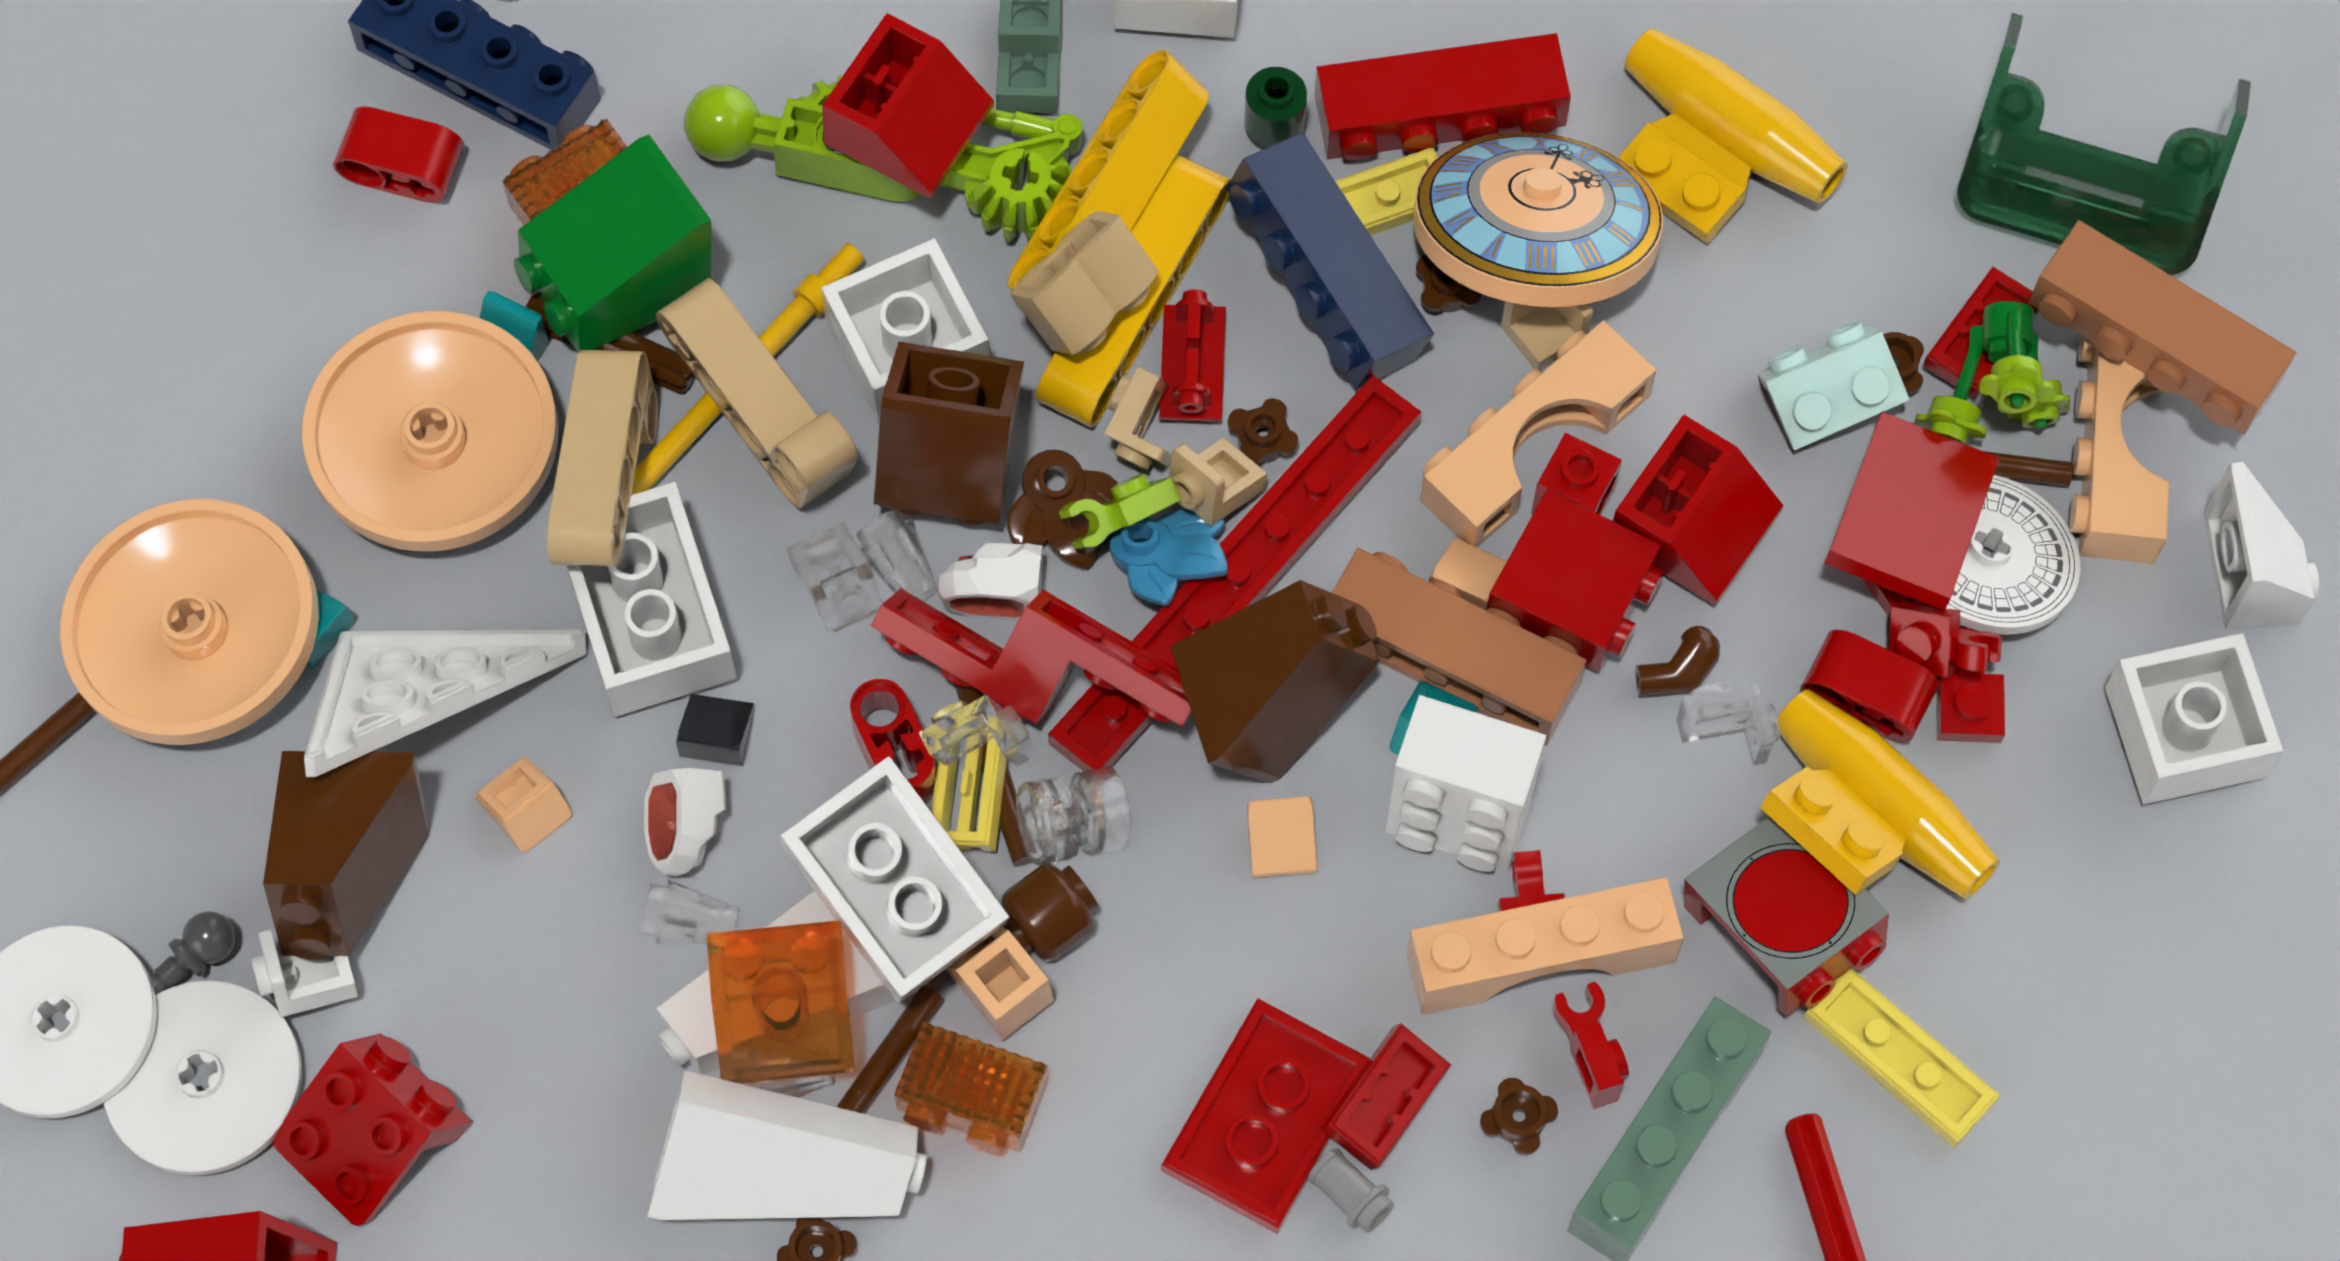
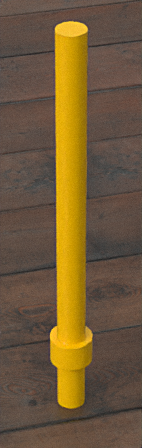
[631,243,864,495]

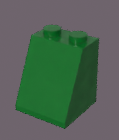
[514,134,711,352]

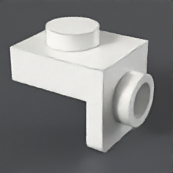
[251,928,358,1018]

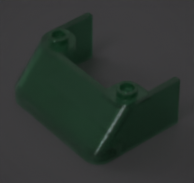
[1957,13,2251,275]

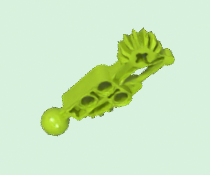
[683,75,1083,243]

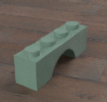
[1567,996,1772,1261]

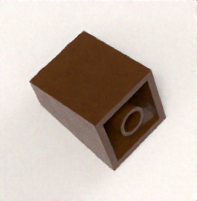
[874,341,1024,525]
[1170,580,1380,783]
[263,751,430,960]

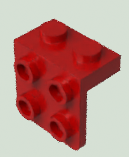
[273,1033,472,1226]

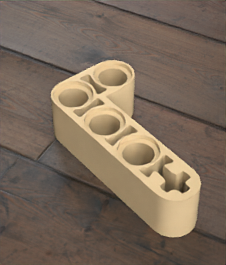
[656,278,858,509]
[547,350,658,566]

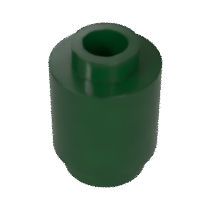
[1244,67,1307,149]

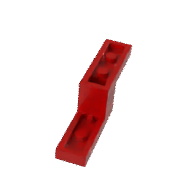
[871,588,1192,726]

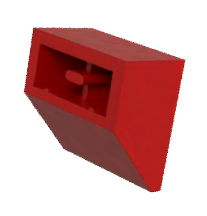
[822,13,994,199]
[1613,414,1784,606]

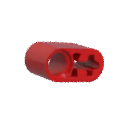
[333,106,464,203]
[1801,630,1939,743]
[850,679,936,805]

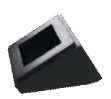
[676,694,755,766]

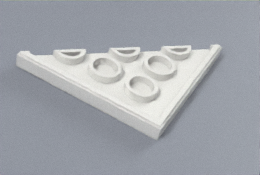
[304,629,587,777]

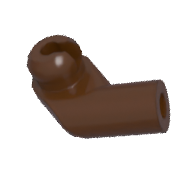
[1635,626,1720,696]

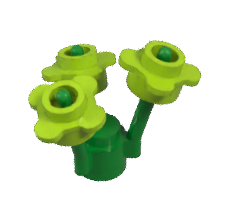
[1915,301,2070,444]

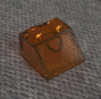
[706,920,856,1083]

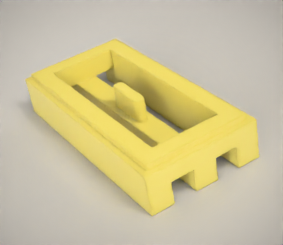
[931,720,1010,852]

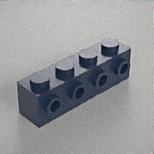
[348,0,601,156]
[1226,132,1434,389]

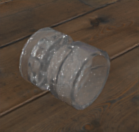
[1016,767,1132,866]

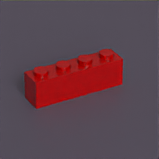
[1314,33,1571,161]

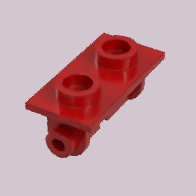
[1159,289,1226,422]

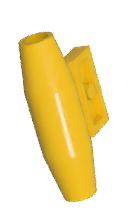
[1618,28,1848,244]
[1760,689,2000,899]

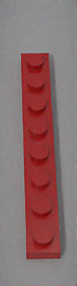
[1048,375,1421,782]

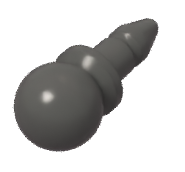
[149,911,236,995]

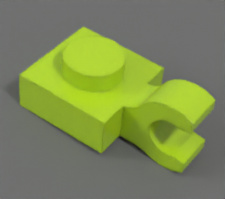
[1059,473,1181,549]

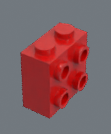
[1487,489,1664,673]

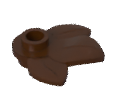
[1007,449,1118,570]

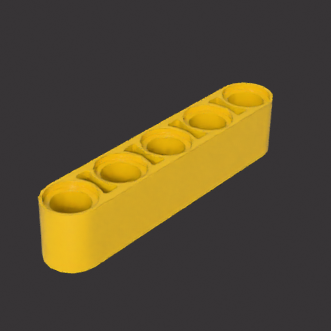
[1007,50,1209,290]
[1035,154,1231,428]

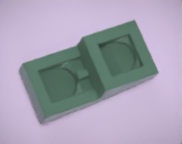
[996,0,1061,113]

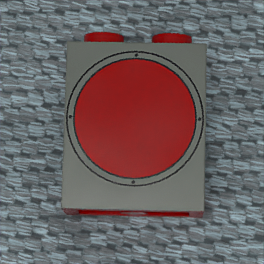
[1684,816,1889,1017]

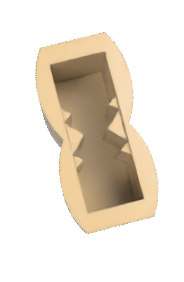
[1010,211,1159,355]

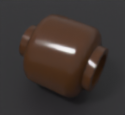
[1001,864,1099,961]

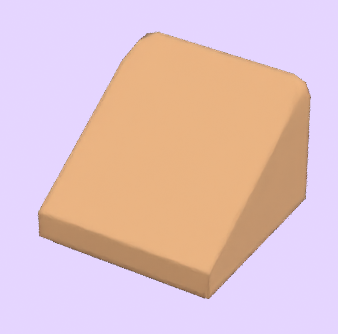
[1429,538,1507,610]
[474,756,572,852]
[1246,797,1317,878]

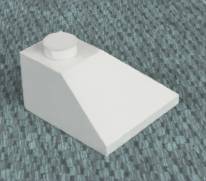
[2203,462,2320,630]

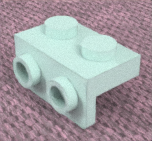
[1758,321,1910,450]

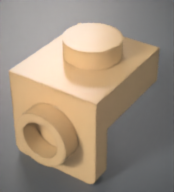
[1104,366,1172,470]
[1169,437,1267,526]

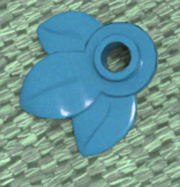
[1110,508,1228,606]

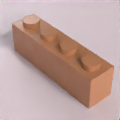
[2028,220,2297,435]
[1332,547,1587,746]

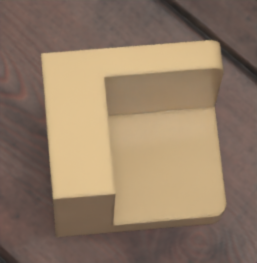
[1501,302,1593,371]

